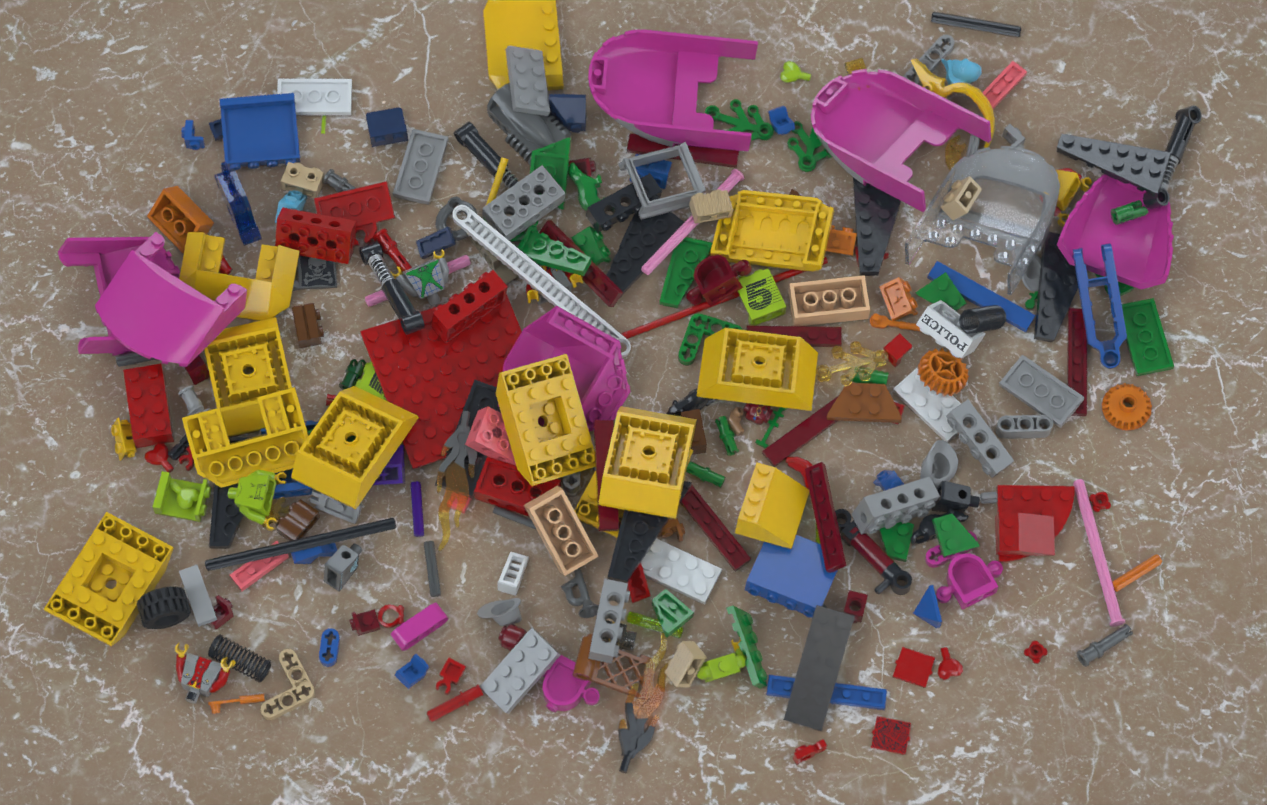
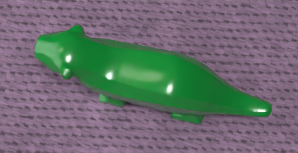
[568,163,605,211]

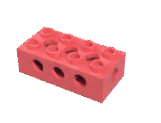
[465,407,516,466]

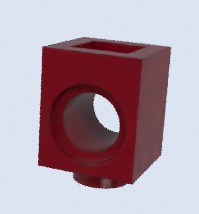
[843,590,868,623]

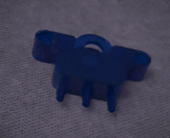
[214,162,262,246]

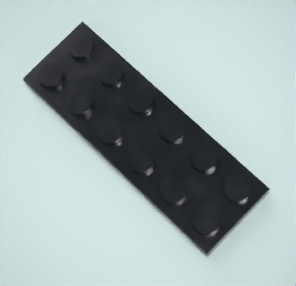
[435,380,501,498]
[783,605,855,731]

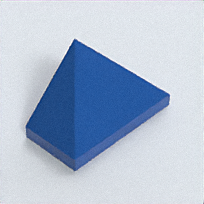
[913,585,942,628]

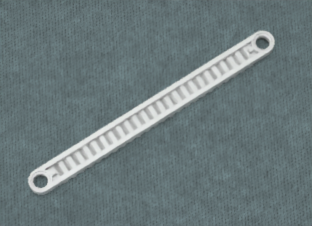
[452,205,631,358]

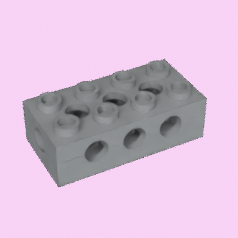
[482,165,566,241]
[851,476,940,535]

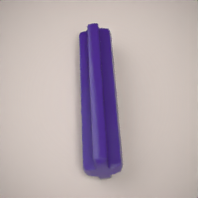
[410,481,424,537]

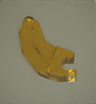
[945,135,966,176]

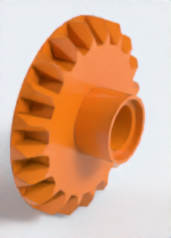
[1102,383,1152,430]

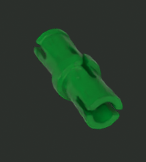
[715,416,739,456]
[686,461,726,488]

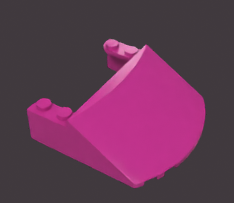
[95,232,247,367]
[58,237,180,356]

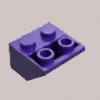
[373,445,405,485]

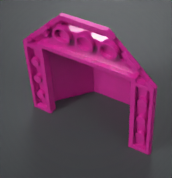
[498,306,631,432]

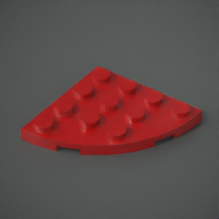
[996,485,1075,563]

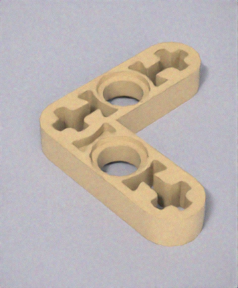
[261,649,315,720]

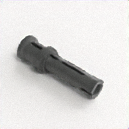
[322,169,356,193]
[1076,624,1133,667]

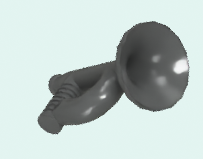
[561,568,599,618]

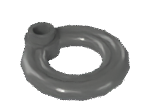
[435,197,478,241]

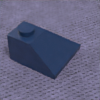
[549,94,586,133]

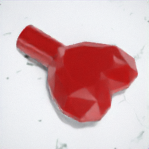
[144,443,174,473]
[938,647,963,680]

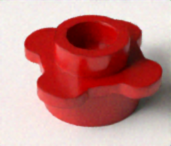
[1089,491,1111,512]
[1024,641,1048,664]

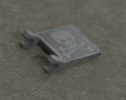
[293,255,337,291]

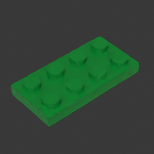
[1122,298,1174,377]

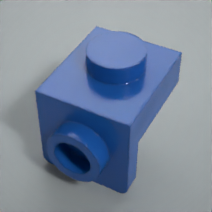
[768,106,795,135]
[182,120,205,150]
[873,470,904,491]
[394,654,429,689]

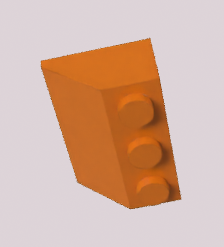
[147,186,214,254]

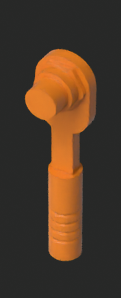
[870,313,921,332]
[208,694,265,714]

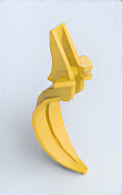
[911,58,995,149]

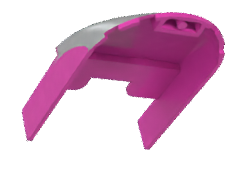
[588,29,758,151]
[811,69,991,212]

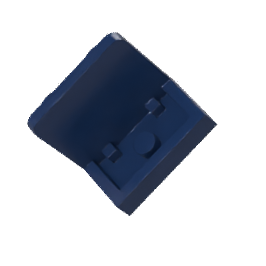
[366,107,408,147]

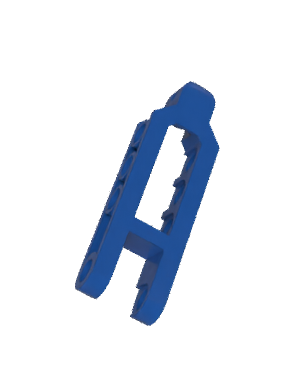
[1073,243,1127,369]

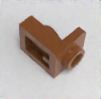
[657,518,686,542]

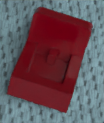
[569,157,596,176]
[208,595,234,630]

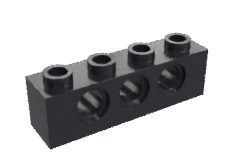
[586,174,662,233]

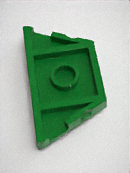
[530,137,572,210]

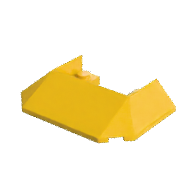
[179,232,300,321]
[182,387,308,488]

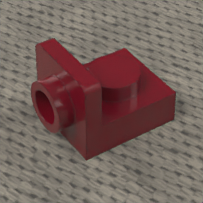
[184,355,210,385]
[349,609,381,636]

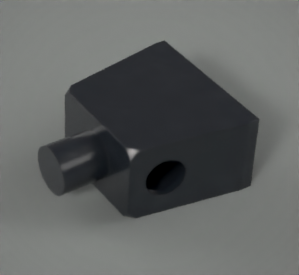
[931,481,980,513]

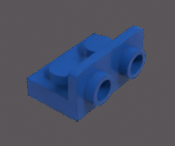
[630,154,672,189]

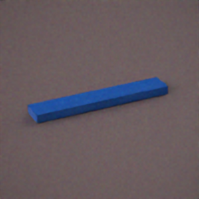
[927,261,1036,332]
[766,675,887,710]

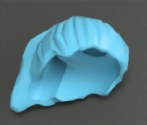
[941,59,982,85]

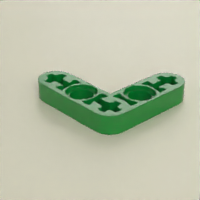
[678,313,743,366]

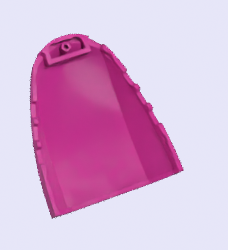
[1057,174,1174,290]

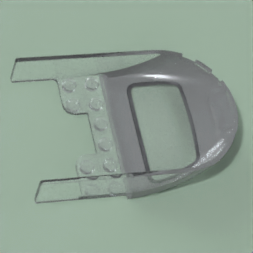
[905,146,1060,295]

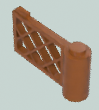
[572,634,655,701]

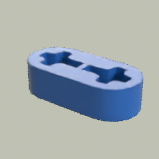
[319,628,340,667]

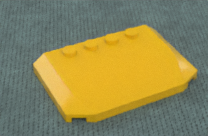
[483,0,564,90]
[710,190,834,272]

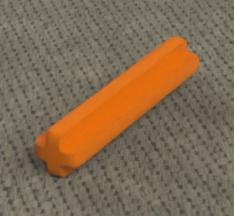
[1112,554,1162,592]

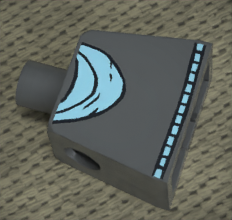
[324,543,362,592]

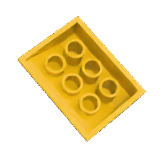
[735,462,810,549]

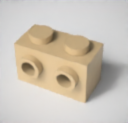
[281,162,324,198]
[940,176,982,220]

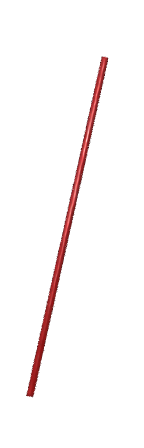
[620,256,828,339]

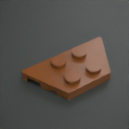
[827,383,902,423]

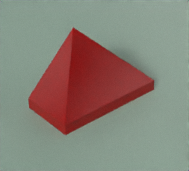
[627,563,651,603]

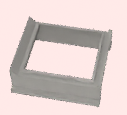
[618,142,706,219]

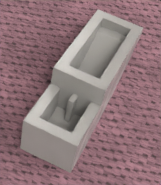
[179,565,217,627]

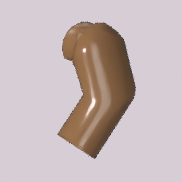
[728,407,745,436]

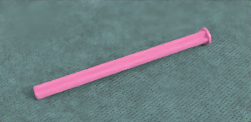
[641,169,744,275]
[1073,479,1125,627]

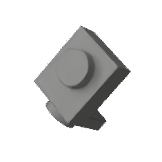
[1003,124,1025,151]

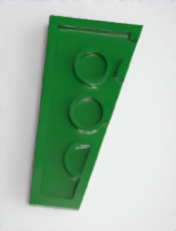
[517,226,591,276]
[659,237,712,309]
[726,605,767,689]

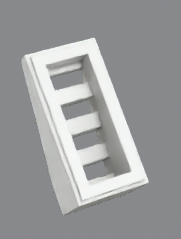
[498,552,529,595]

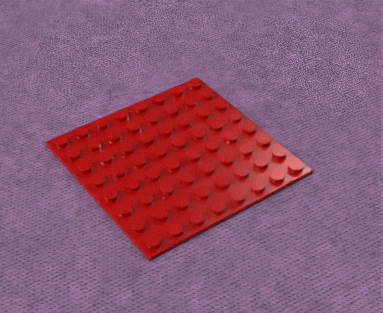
[360,293,522,469]

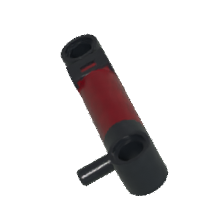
[835,509,912,595]

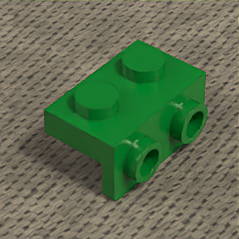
[571,226,611,266]

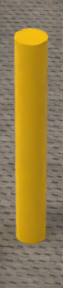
[486,157,509,205]

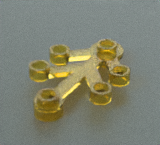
[816,341,889,386]

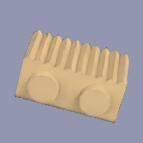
[689,189,733,224]
[665,641,707,688]

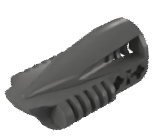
[487,83,571,165]

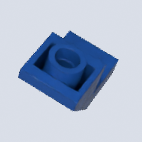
[291,543,337,564]

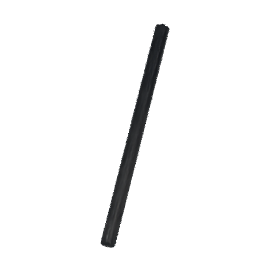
[205,518,396,571]

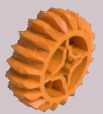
[917,348,969,396]

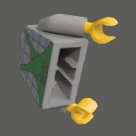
[390,249,449,306]

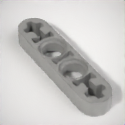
[904,35,954,85]

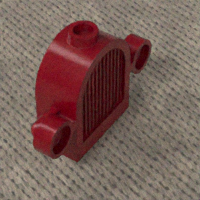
[686,255,752,307]

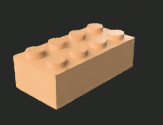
[788,275,870,326]
[524,486,599,576]

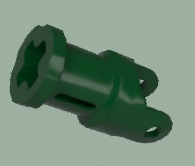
[339,359,366,390]

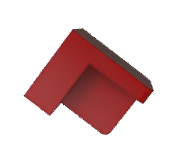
[882,333,912,368]

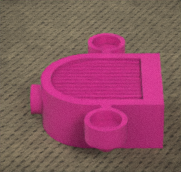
[936,552,1003,610]
[542,655,600,712]

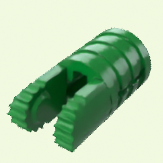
[1111,200,1148,225]
[852,367,889,386]

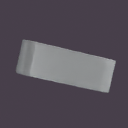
[996,415,1053,439]

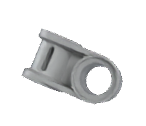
[562,471,581,497]

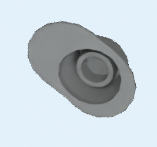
[477,598,522,626]

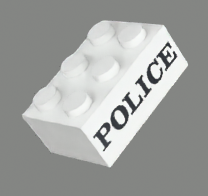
[916,300,986,358]

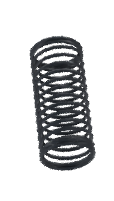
[959,305,1006,334]
[208,634,272,683]

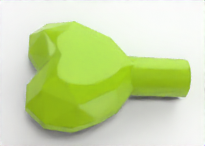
[780,61,811,83]
[170,482,200,509]

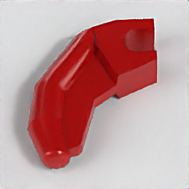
[786,456,813,489]

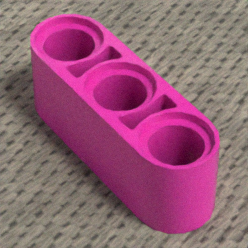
[391,602,448,651]

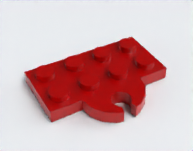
[314,181,396,246]

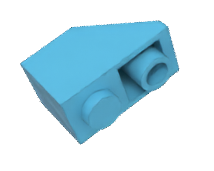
[275,190,307,223]

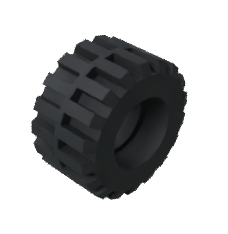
[137,586,191,629]

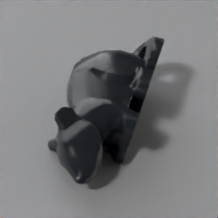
[666,388,717,416]
[910,508,968,545]

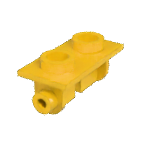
[111,418,136,461]

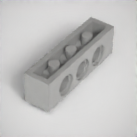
[946,399,1014,478]
[588,579,630,664]

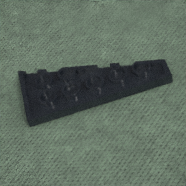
[209,437,253,549]
[607,481,692,583]

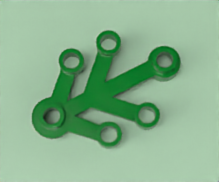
[705,99,774,141]
[787,121,832,172]

